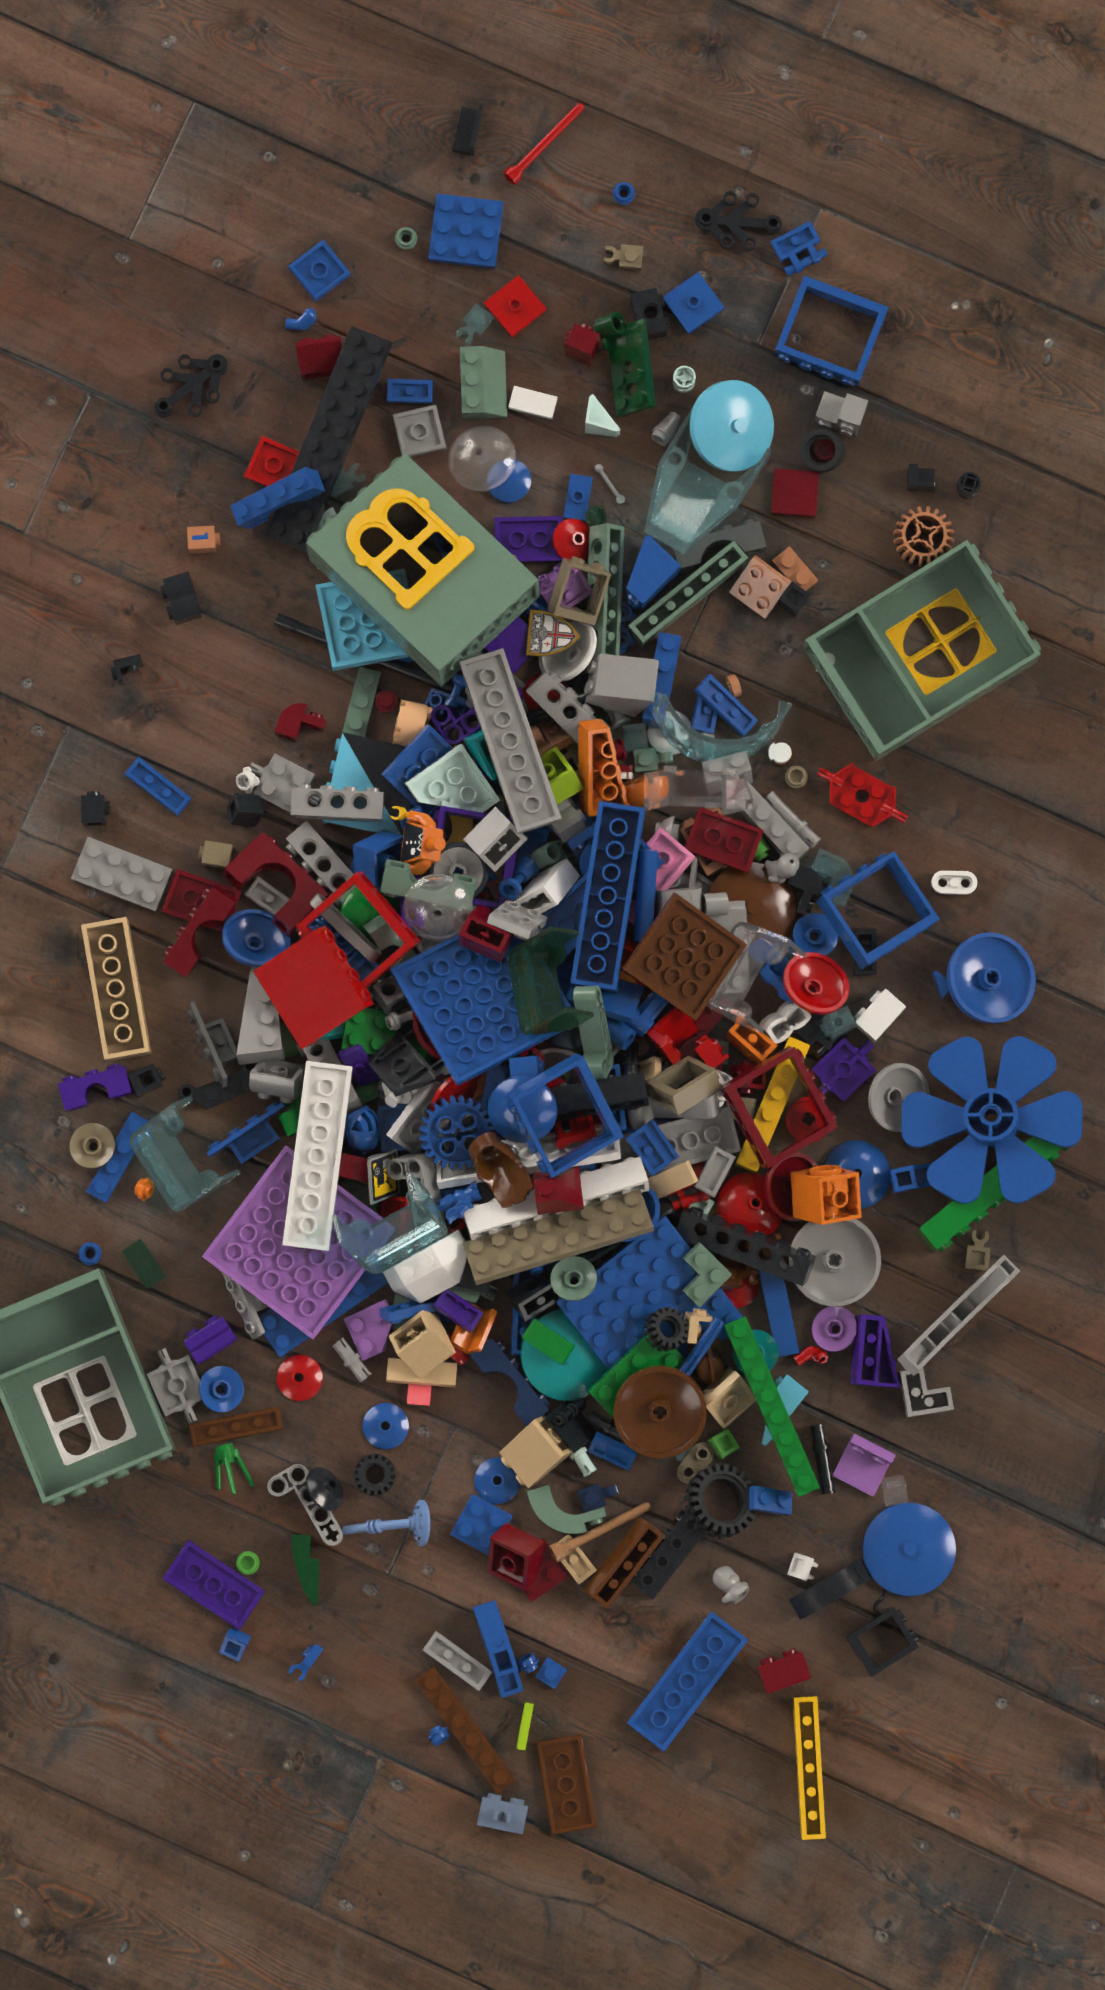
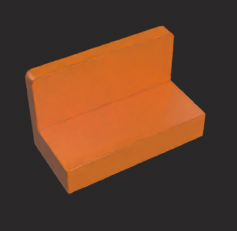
[450,1302,497,1354]

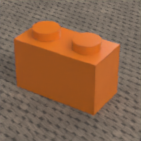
[725,1015,778,1065]

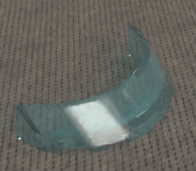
[653,692,792,762]

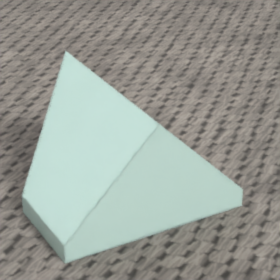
[585,394,620,437]

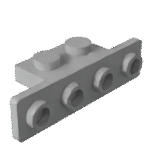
[220,1270,269,1340]

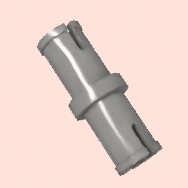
[332,1337,372,1383]

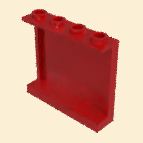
[253,926,374,1050]

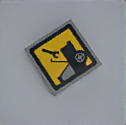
[367,1149,400,1205]

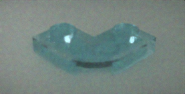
[811,848,853,908]

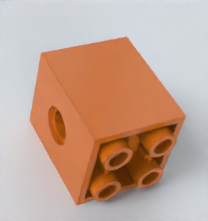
[790,1165,862,1225]

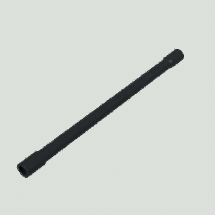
[274,613,468,700]

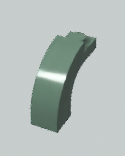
[527,1485,606,1534]

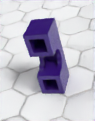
[58,1063,133,1112]

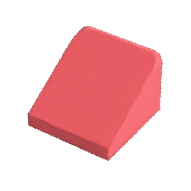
[407,1384,432,1406]

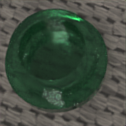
[586,506,606,527]

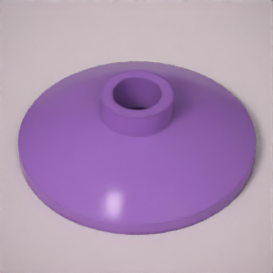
[812,1306,857,1352]

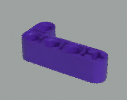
[431,686,524,745]

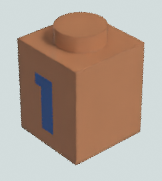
[187,526,221,554]

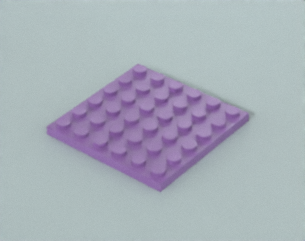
[202,1145,397,1339]

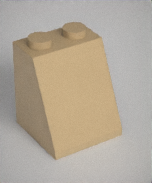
[499,1415,572,1488]

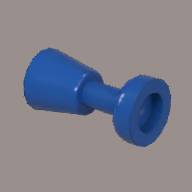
[499,857,539,900]

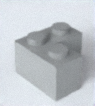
[814,391,868,437]
[898,1368,954,1418]

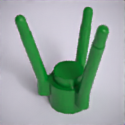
[213,1443,255,1495]

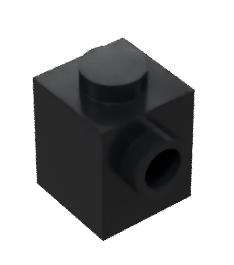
[81,791,110,826]

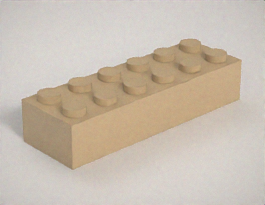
[81,917,152,1062]

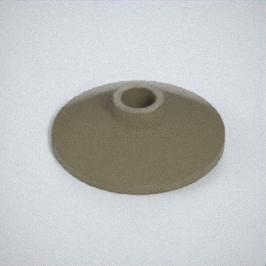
[69,1123,115,1169]

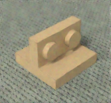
[702,1367,755,1429]

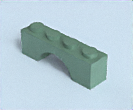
[380,859,477,911]

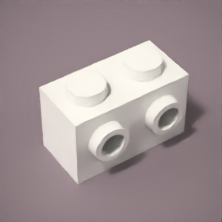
[854,988,906,1043]

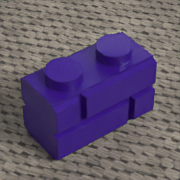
[183,1315,238,1365]

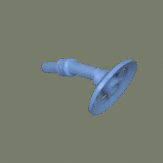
[342,1500,430,1547]

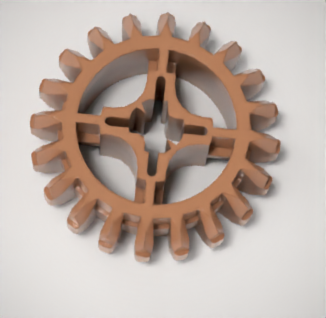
[893,506,954,567]

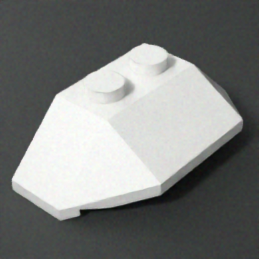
[382,1229,467,1303]

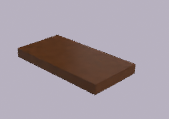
[536,1734,597,1835]

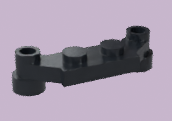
[178,1063,257,1110]

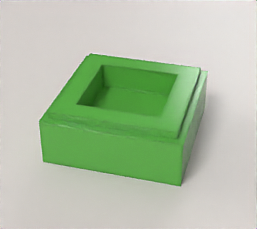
[707,1428,740,1460]

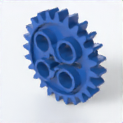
[419,1095,494,1170]

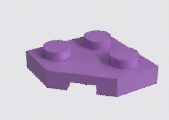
[344,1300,394,1361]

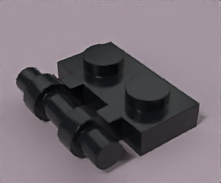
[794,1010,853,1058]

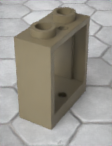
[547,556,611,625]
[646,1055,721,1115]

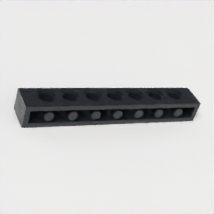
[506,1197,679,1321]

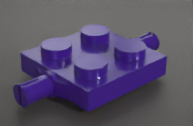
[811,1038,876,1102]

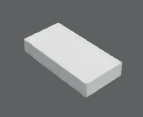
[508,386,558,420]

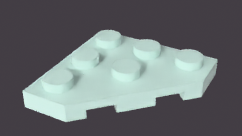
[405,744,500,813]

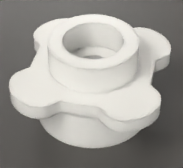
[236,767,260,794]

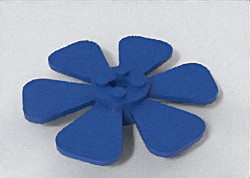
[901,1036,1082,1204]

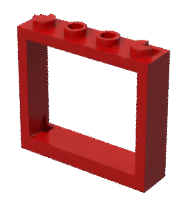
[296,871,421,989]

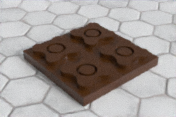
[622,892,747,1021]

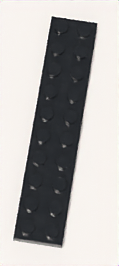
[265,326,393,553]

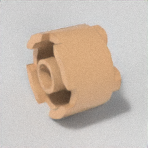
[392,700,432,746]

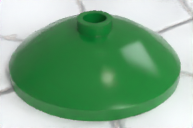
[340,887,402,950]

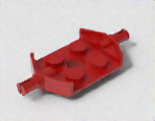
[817,763,908,828]

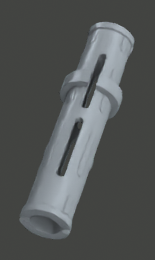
[765,791,821,849]

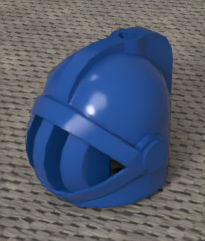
[344,1106,380,1156]

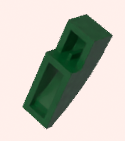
[292,1535,320,1606]

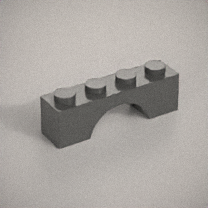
[671,519,767,573]

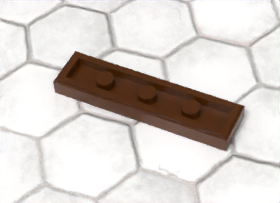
[188,1406,284,1447]

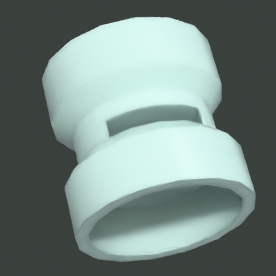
[673,366,696,393]

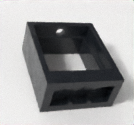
[846,1607,919,1677]

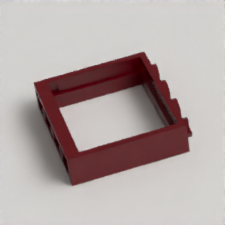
[720,1047,838,1168]

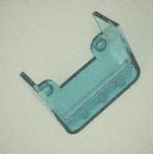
[130,1096,240,1211]
[331,1172,448,1274]

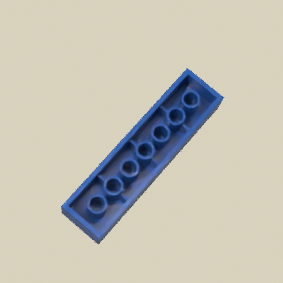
[570,801,646,993]

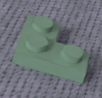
[682,1242,732,1308]

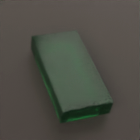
[122,1239,166,1290]

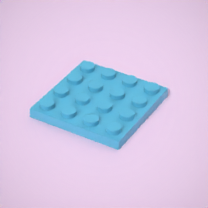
[316,569,410,671]

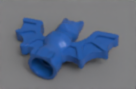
[436,1181,483,1224]

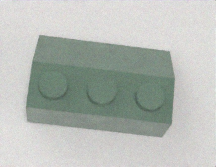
[460,346,507,420]

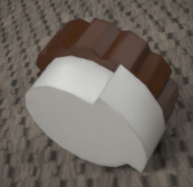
[768,741,794,767]

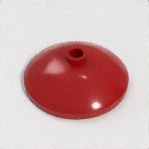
[783,952,849,1014]
[717,1172,782,1240]

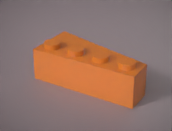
[578,719,630,817]

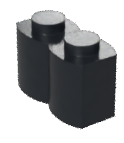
[160,571,202,625]

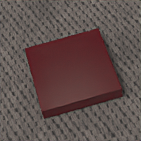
[771,468,819,518]

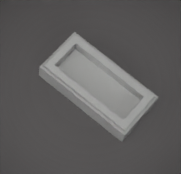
[694,1146,736,1198]

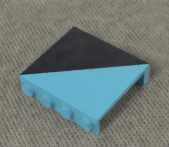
[323,733,412,835]

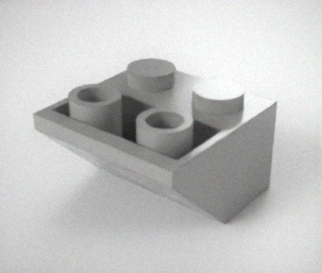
[463,806,528,872]

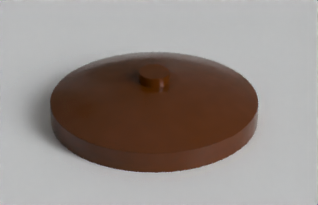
[707,862,796,954]
[613,1365,707,1458]

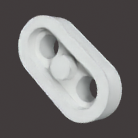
[931,871,977,895]

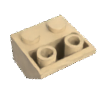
[389,1310,456,1378]

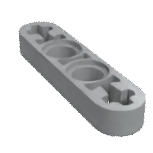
[310,893,382,963]

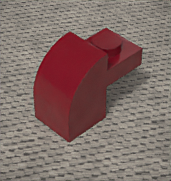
[274,703,327,742]

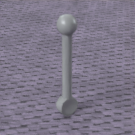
[594,464,625,505]

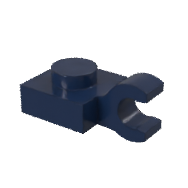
[577,1483,619,1513]

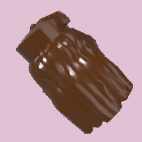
[468,1132,534,1208]

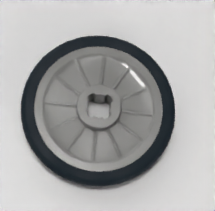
[428,842,489,898]

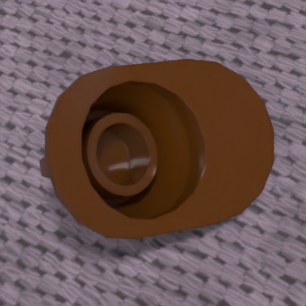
[687,1332,725,1385]

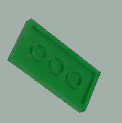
[340,1008,432,1065]
[587,1335,685,1418]

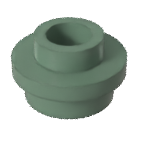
[395,227,417,250]

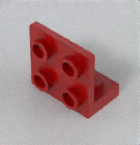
[646,1007,698,1066]

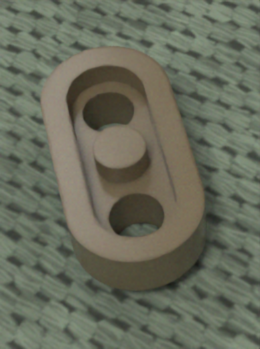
[677,1442,714,1484]

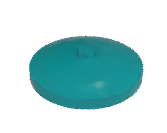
[520,1308,608,1401]

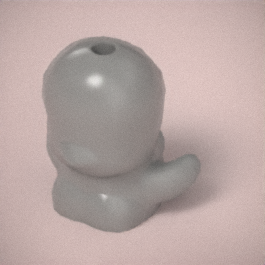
[765,853,800,884]
[712,1566,750,1604]

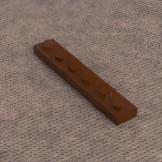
[415,1667,516,1794]

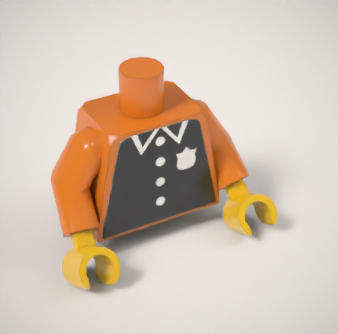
[384,806,446,875]

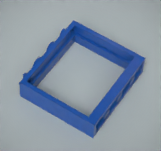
[774,276,888,386]
[816,851,940,970]
[505,1053,623,1178]

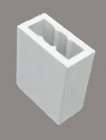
[514,858,580,913]

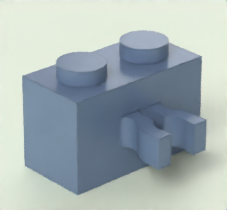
[477,1793,528,1834]

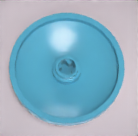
[690,380,774,471]

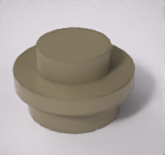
[785,766,808,789]

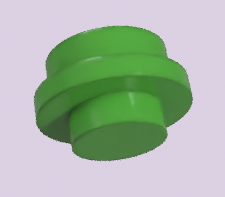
[236,1551,260,1575]

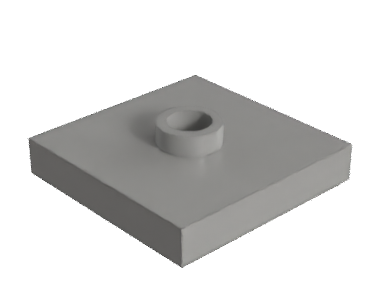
[392,405,446,458]

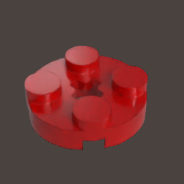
[785,1097,829,1143]

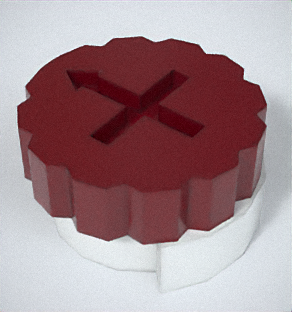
[619,765,633,779]

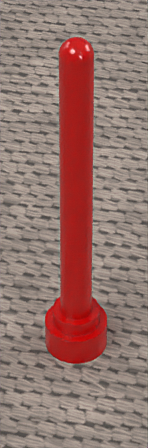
[503,103,584,185]

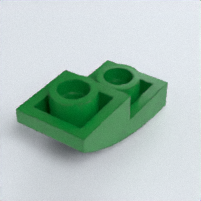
[521,1318,575,1365]

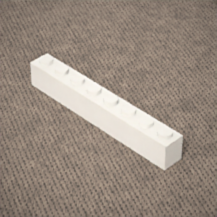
[464,1157,649,1240]

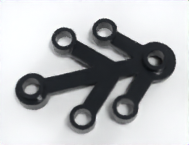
[695,191,782,251]
[155,354,228,418]

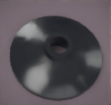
[306,1467,343,1511]

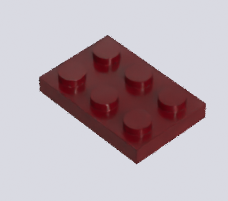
[685,807,764,874]
[162,869,242,933]

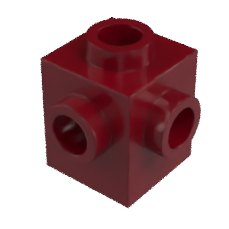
[730,1061,766,1094]

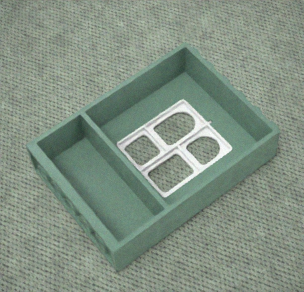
[0,1268,176,1506]

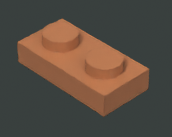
[772,546,818,591]

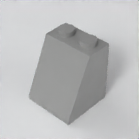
[584,654,659,717]

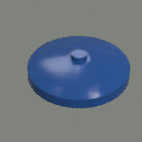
[947,932,1036,1024]
[863,1503,956,1596]

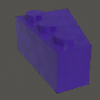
[850,1314,901,1389]

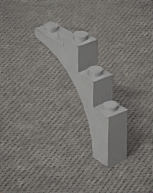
[897,1255,1020,1376]

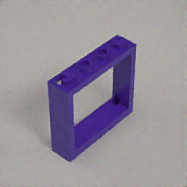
[423,806,517,909]

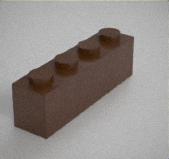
[583,1517,665,1609]

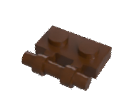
[713,1240,759,1290]

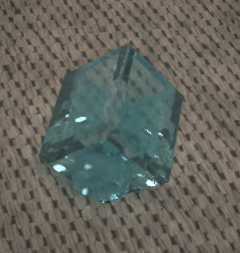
[820,1006,858,1040]

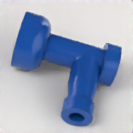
[444,674,472,710]

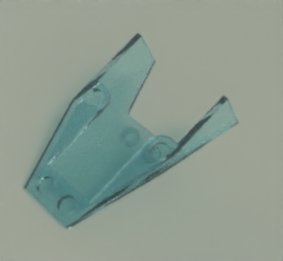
[644,405,772,555]

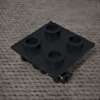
[545,1398,597,1453]

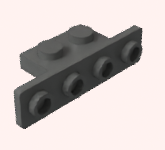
[186,1001,238,1088]

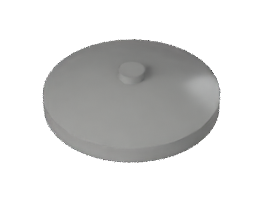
[788,1219,881,1307]

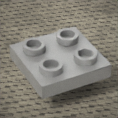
[487,901,548,944]

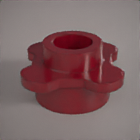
[613,738,626,761]

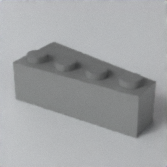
[236,967,284,1065]

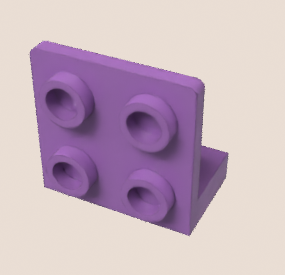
[537,562,592,607]
[833,1434,896,1496]

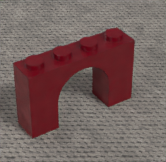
[222,832,328,937]

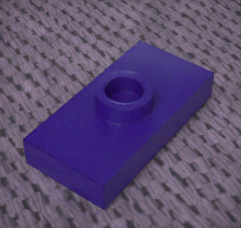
[339,1043,380,1087]
[432,1289,484,1333]

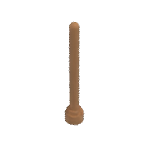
[549,1502,651,1563]

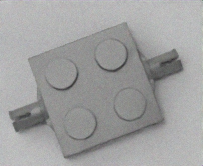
[250,753,320,813]
[147,1348,201,1424]

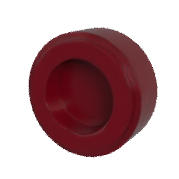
[813,439,836,463]

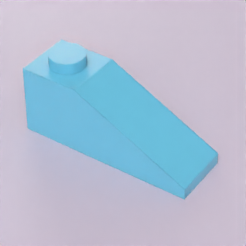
[761,1374,809,1446]

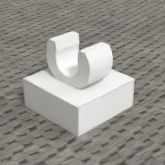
[787,1553,818,1581]

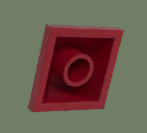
[533,1166,584,1215]

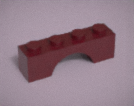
[163,885,238,978]

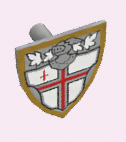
[526,610,580,656]

